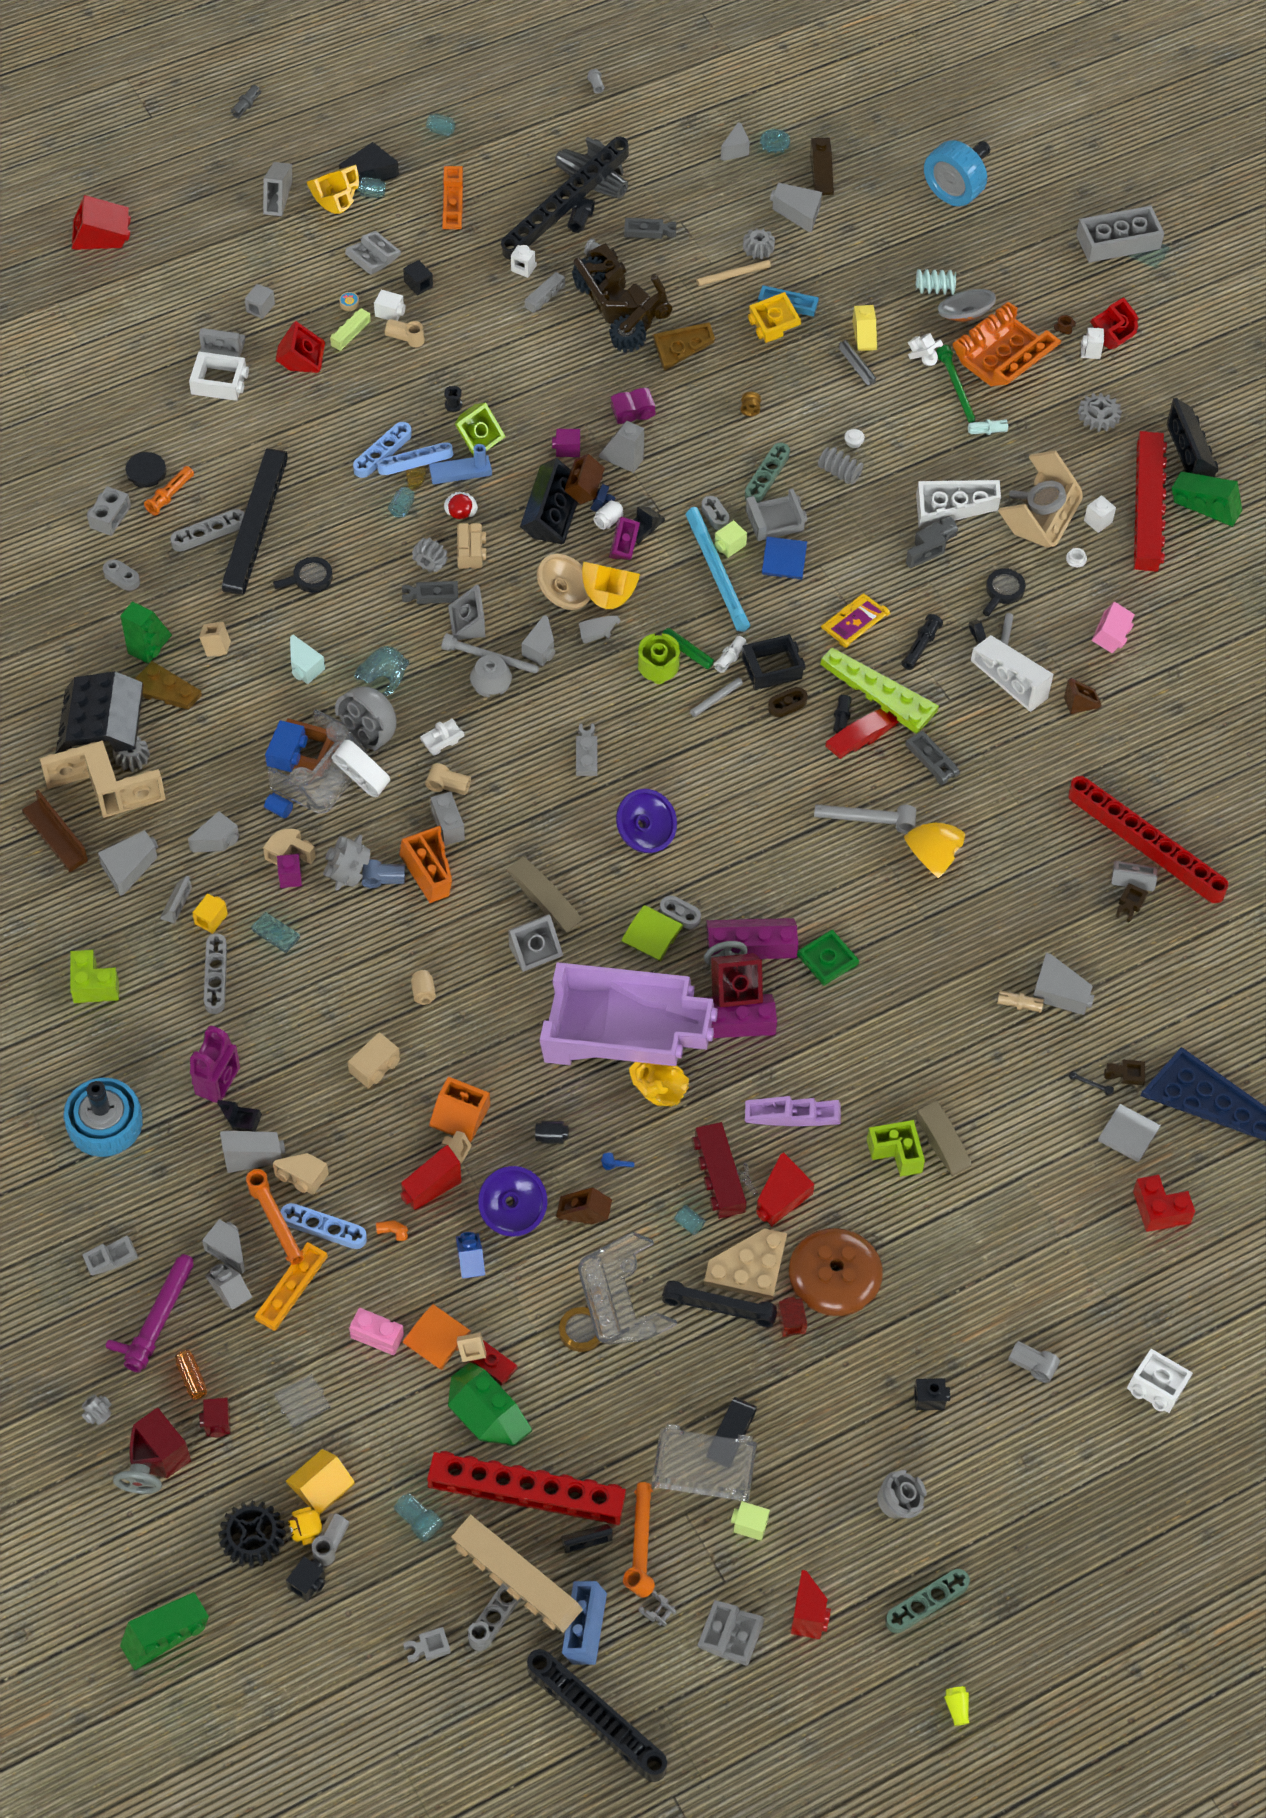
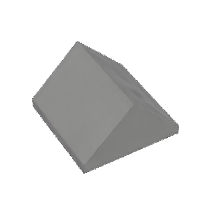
[448,585,485,640]
[508,914,563,972]

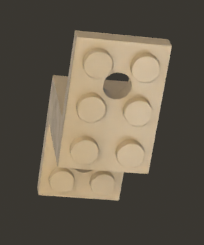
[39,741,166,818]

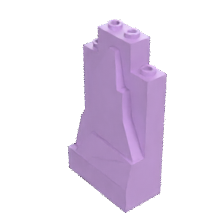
[540,962,718,1066]

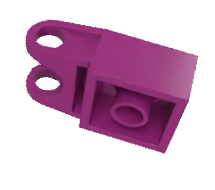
[190,1026,240,1103]

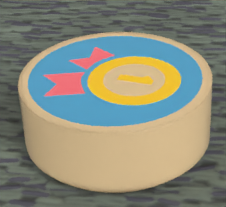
[339,292,359,311]

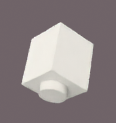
[374,289,406,321]
[1084,495,1116,533]

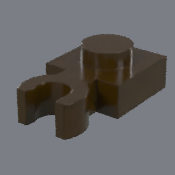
[1116,883,1149,923]

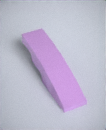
[745,1096,841,1126]

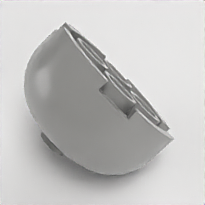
[335,686,397,751]

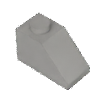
[521,615,555,666]
[188,811,239,853]
[202,1219,245,1274]

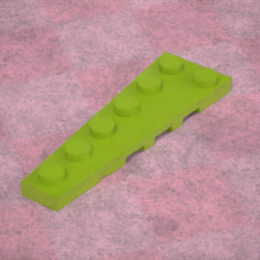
[820,648,939,734]

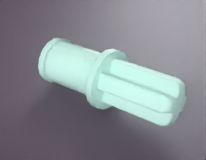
[968,419,1008,435]

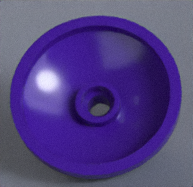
[616,789,677,853]
[478,1166,547,1237]

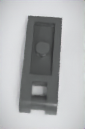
[905,730,960,785]

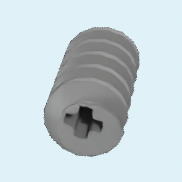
[818,447,864,485]

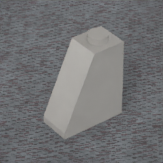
[263,162,293,217]
[770,183,822,232]
[599,421,644,473]
[98,830,158,896]
[1033,953,1095,1015]
[220,1131,286,1173]

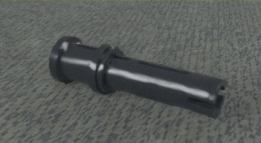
[901,614,943,670]

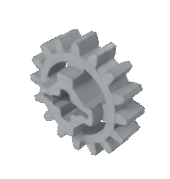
[1078,393,1122,432]

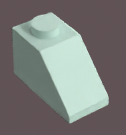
[290,635,325,684]

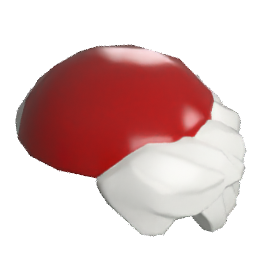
[444,491,478,519]

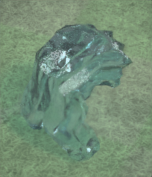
[354,646,410,696]

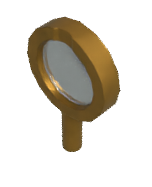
[559,1288,605,1352]

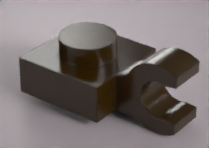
[1104,1059,1145,1086]

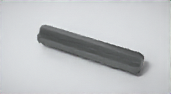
[839,340,876,386]

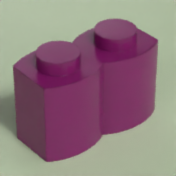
[611,388,656,424]

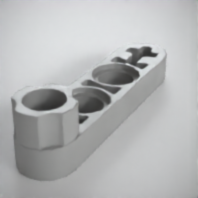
[468,1583,521,1651]

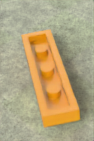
[255,1242,328,1331]

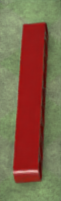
[1068,776,1229,903]

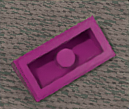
[609,517,640,560]

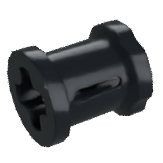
[444,386,462,412]

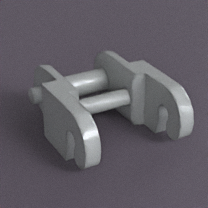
[638,1590,677,1626]

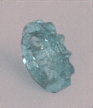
[760,129,790,154]

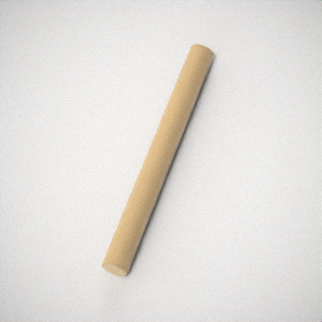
[696,260,771,286]

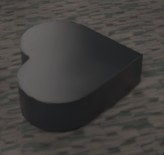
[968,619,986,644]

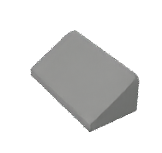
[1111,861,1157,891]
[160,876,192,923]

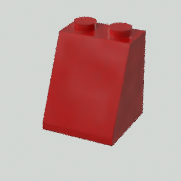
[71,195,131,250]

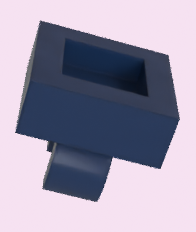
[590,483,616,512]

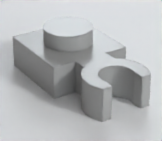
[403,1627,451,1663]

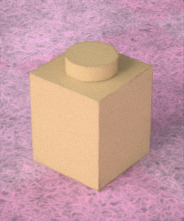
[199,622,231,657]

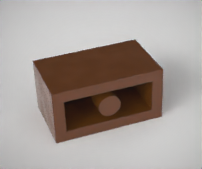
[564,454,605,505]

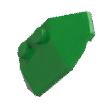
[448,1362,532,1446]

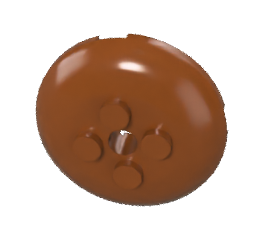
[789,1228,883,1316]

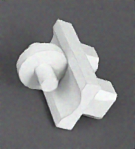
[907,333,943,366]
[420,718,464,756]

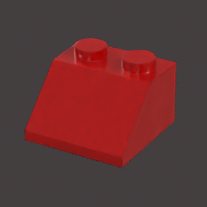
[791,1570,831,1639]

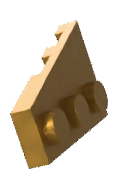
[135,661,202,710]

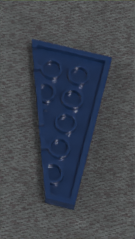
[1141,1047,1266,1141]

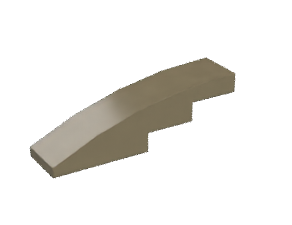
[506,856,583,934]

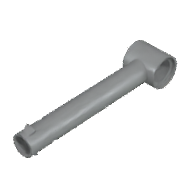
[814,804,917,833]

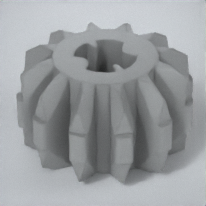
[743,228,775,260]
[412,537,448,573]
[113,736,150,773]

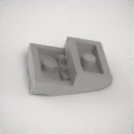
[345,231,401,275]
[1098,1104,1161,1163]
[697,1600,765,1666]

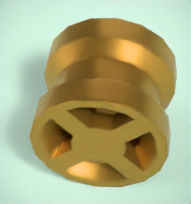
[740,391,761,417]

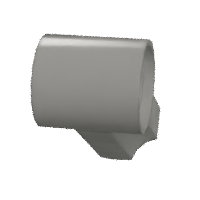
[1008,1341,1060,1383]
[312,1513,349,1566]

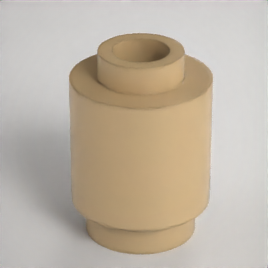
[411,970,436,1005]

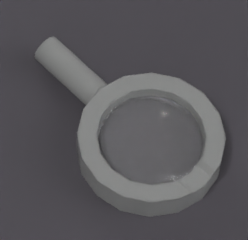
[1009,481,1067,515]

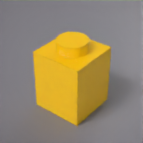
[192,893,228,934]

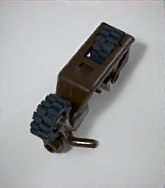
[572,243,672,353]

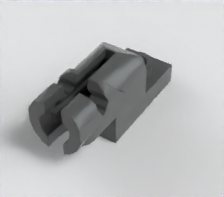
[906,516,958,569]

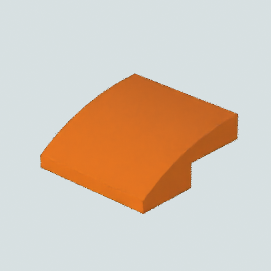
[402,1304,471,1370]

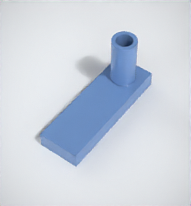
[429,444,492,484]

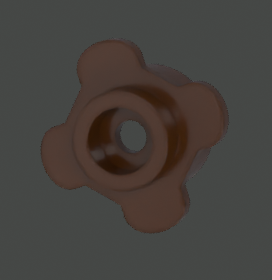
[1054,315,1076,335]

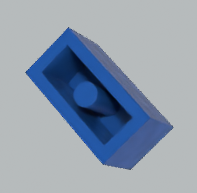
[265,720,308,772]

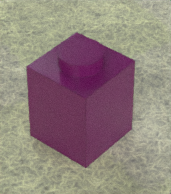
[552,429,580,457]
[277,854,302,888]

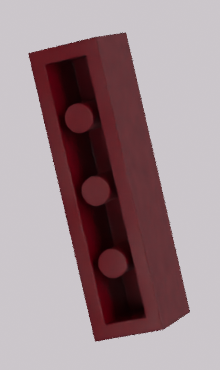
[692,1122,747,1219]

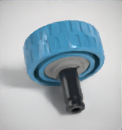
[924,140,991,207]
[63,1078,143,1157]

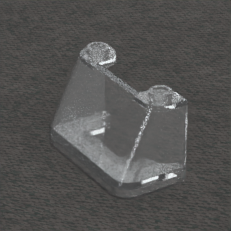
[651,1424,757,1502]

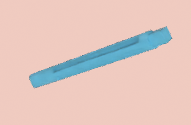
[685,507,750,632]

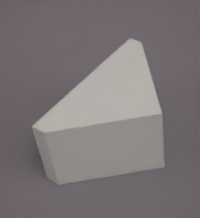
[721,122,750,161]

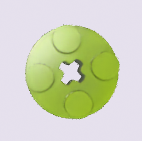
[638,633,680,684]

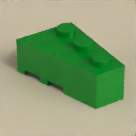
[120,601,172,664]
[120,1592,209,1671]

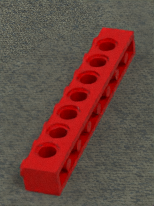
[427,1451,626,1526]

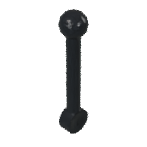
[1069,1071,1114,1096]

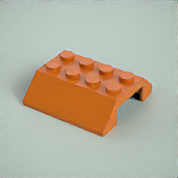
[953,302,1061,386]

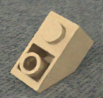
[273,1153,329,1195]

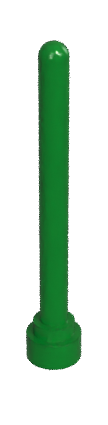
[936,345,976,423]

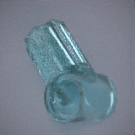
[394,1493,444,1543]

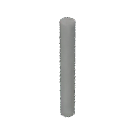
[1001,613,1014,645]
[690,677,743,717]

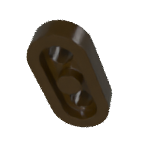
[768,687,808,717]

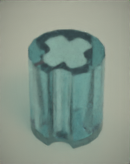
[674,1205,706,1235]

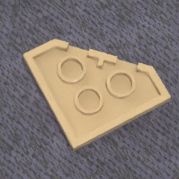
[704,1228,787,1300]

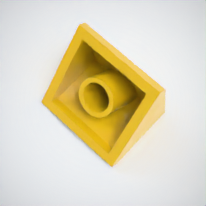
[286,1449,355,1515]

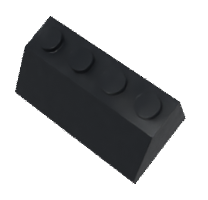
[1166,398,1218,477]
[520,458,578,544]

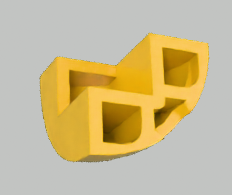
[306,165,359,214]
[582,562,640,609]
[904,823,965,878]

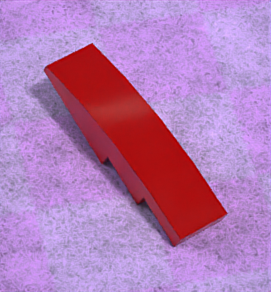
[825,709,899,759]

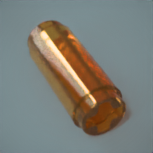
[175,1350,207,1400]

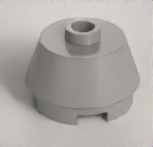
[470,655,512,697]
[877,1470,927,1519]

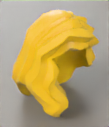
[629,1062,689,1107]

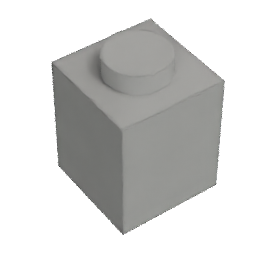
[245,284,275,319]

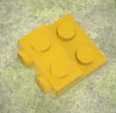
[748,292,801,343]

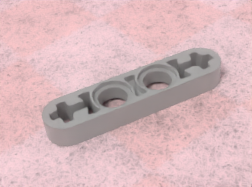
[170,509,245,552]
[204,933,227,1014]

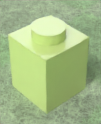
[714,520,747,558]
[731,1501,770,1541]

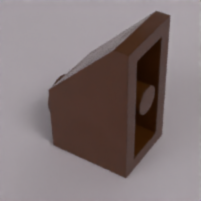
[556,1187,612,1225]

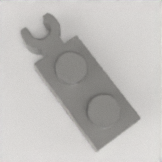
[576,724,597,776]

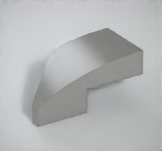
[579,616,620,644]

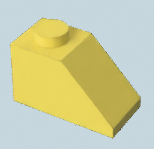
[852,305,877,351]

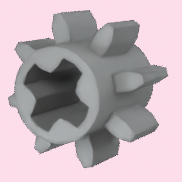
[81,1395,112,1425]

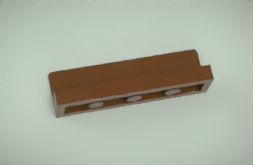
[22,790,88,873]

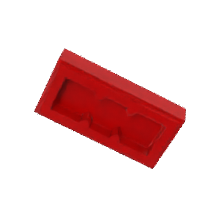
[469,1340,518,1386]

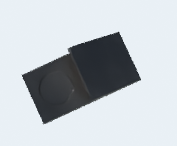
[633,506,665,544]

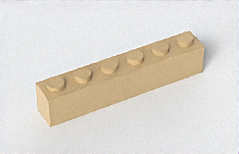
[451,1514,583,1633]

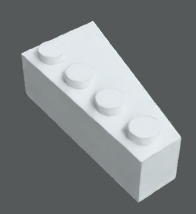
[916,480,1001,529]
[971,635,1053,712]

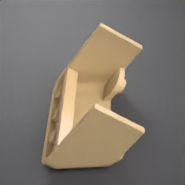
[998,450,1083,547]

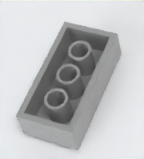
[1076,206,1164,263]

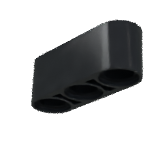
[706,1397,757,1468]

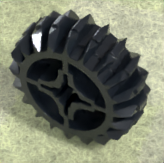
[218,1500,286,1568]

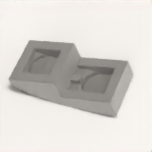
[82,1235,139,1276]

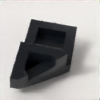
[217,1100,262,1132]

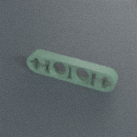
[745,443,790,503]
[886,1569,970,1633]

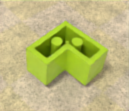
[70,950,119,1003]
[867,1120,925,1177]

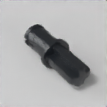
[833,695,852,734]

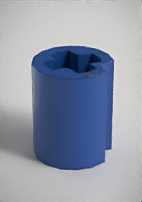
[264,792,293,819]

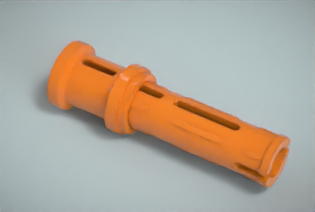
[144,466,194,516]

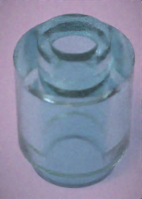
[426,113,456,137]
[357,177,386,198]
[388,487,415,518]

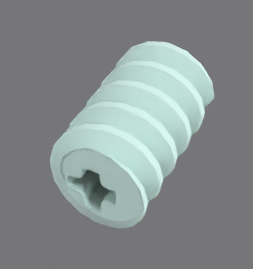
[916,269,956,295]

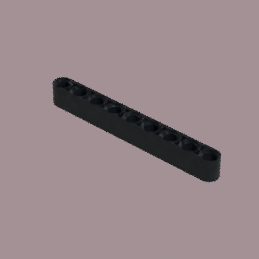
[501,136,629,260]
[222,448,288,595]

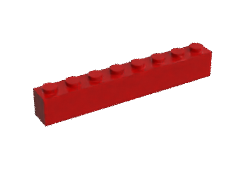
[1133,431,1167,572]

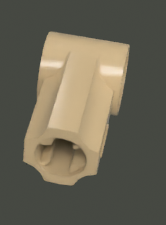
[385,319,425,348]
[425,763,471,795]

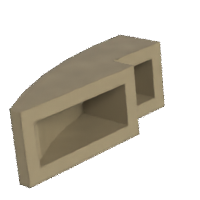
[916,1101,972,1177]

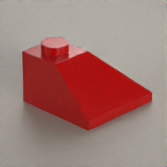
[275,321,325,373]

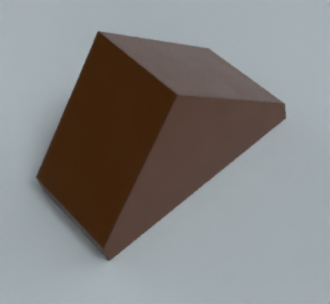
[1064,678,1102,714]

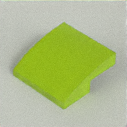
[621,905,683,962]

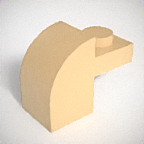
[263,829,316,866]

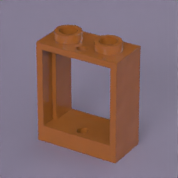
[286,718,339,777]

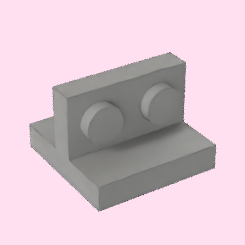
[199,328,245,357]

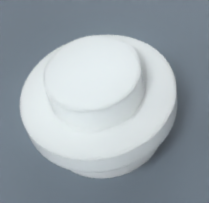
[844,429,865,448]
[1066,548,1087,568]

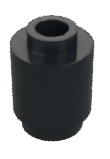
[535,1121,569,1144]

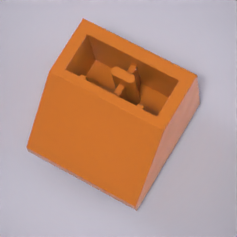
[429,1076,490,1143]

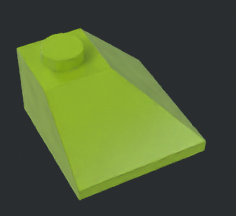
[455,402,506,456]

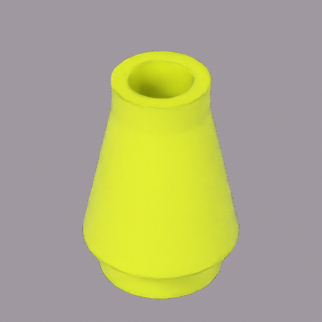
[944,1686,969,1726]

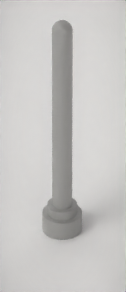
[441,633,539,673]

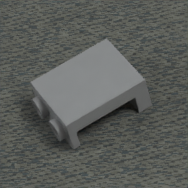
[745,488,807,541]

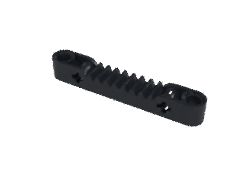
[527,1649,667,1782]

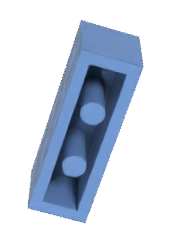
[562,1581,607,1665]

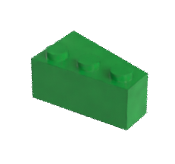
[1172,472,1242,527]

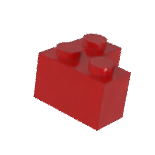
[1133,1175,1195,1232]

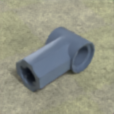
[362,859,405,888]

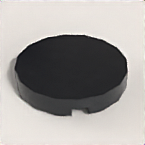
[125,452,167,488]

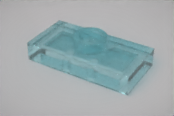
[251,912,300,953]

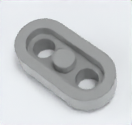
[103,559,140,591]
[660,896,701,929]

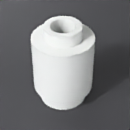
[593,500,623,530]

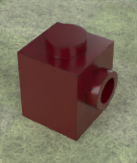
[199,1397,231,1438]

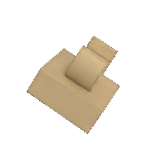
[441,1131,472,1164]
[457,1332,486,1362]

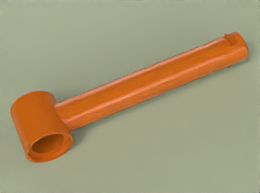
[246,1169,304,1265]
[623,1482,655,1598]

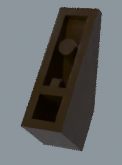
[810,138,834,195]

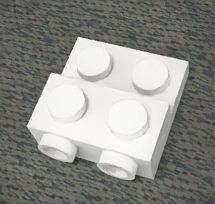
[1127,1349,1193,1413]

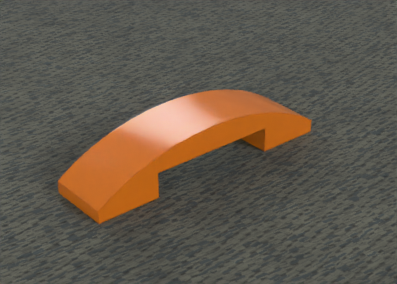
[442,166,463,229]

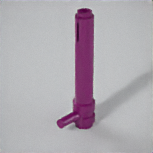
[106,1254,194,1373]

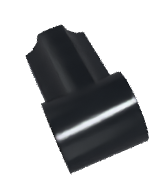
[568,198,595,233]

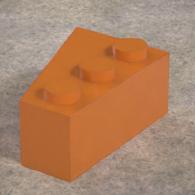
[399,826,452,903]

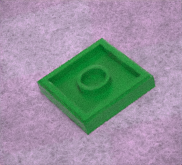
[797,929,859,986]

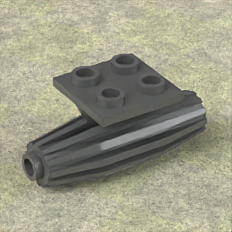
[555,137,628,199]

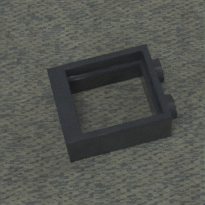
[741,634,806,690]

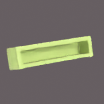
[330,308,371,351]

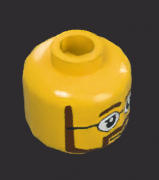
[288,1507,323,1546]

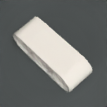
[332,739,390,797]

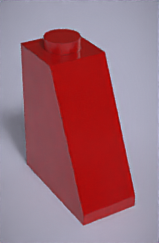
[400,1145,462,1210]
[756,1152,815,1227]

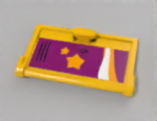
[821,593,890,648]

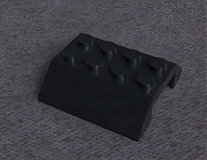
[55,671,144,754]

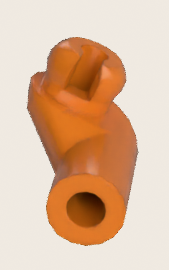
[376,1220,408,1241]

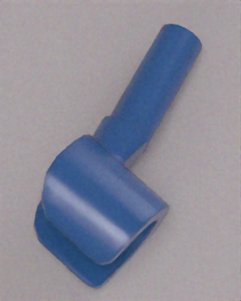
[601,1153,634,1170]

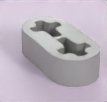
[701,496,729,530]

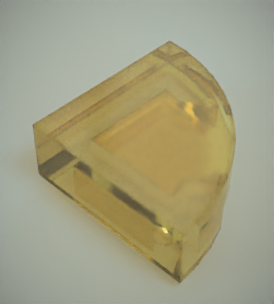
[406,468,426,490]

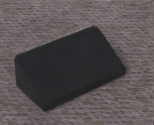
[561,1524,613,1554]

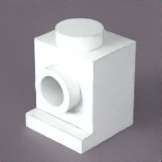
[511,245,537,278]
[1081,328,1104,359]

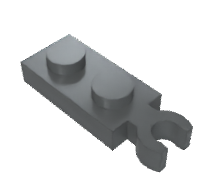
[624,218,676,239]
[402,581,458,604]

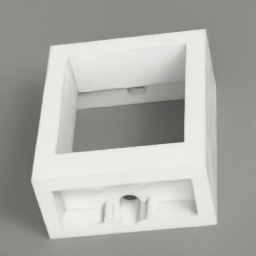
[189,352,249,401]

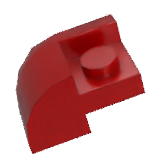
[1090,297,1139,349]

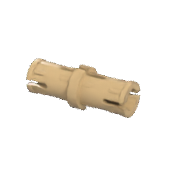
[997,990,1044,1013]

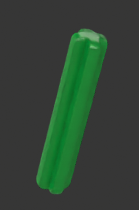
[662,628,714,669]

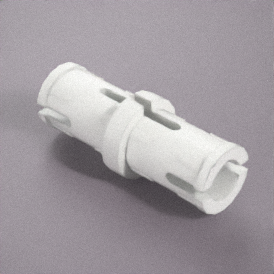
[714,636,747,673]

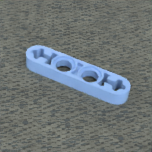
[353,422,412,478]
[377,442,454,475]
[281,1203,367,1249]

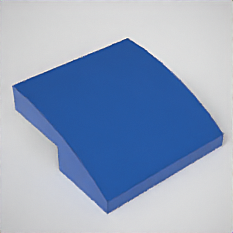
[762,537,807,579]

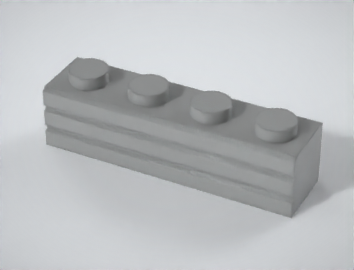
[525,272,565,313]

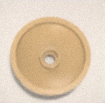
[537,554,590,610]

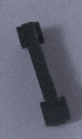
[662,1281,777,1328]

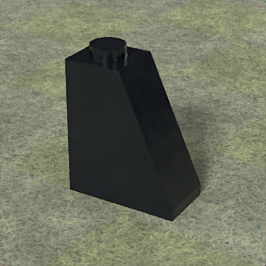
[339,142,399,187]

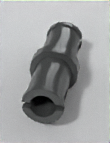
[230,85,261,119]

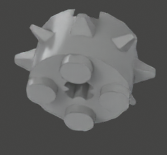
[323,834,370,891]

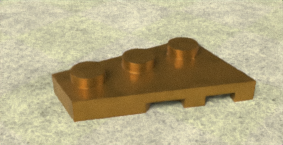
[653,322,715,371]

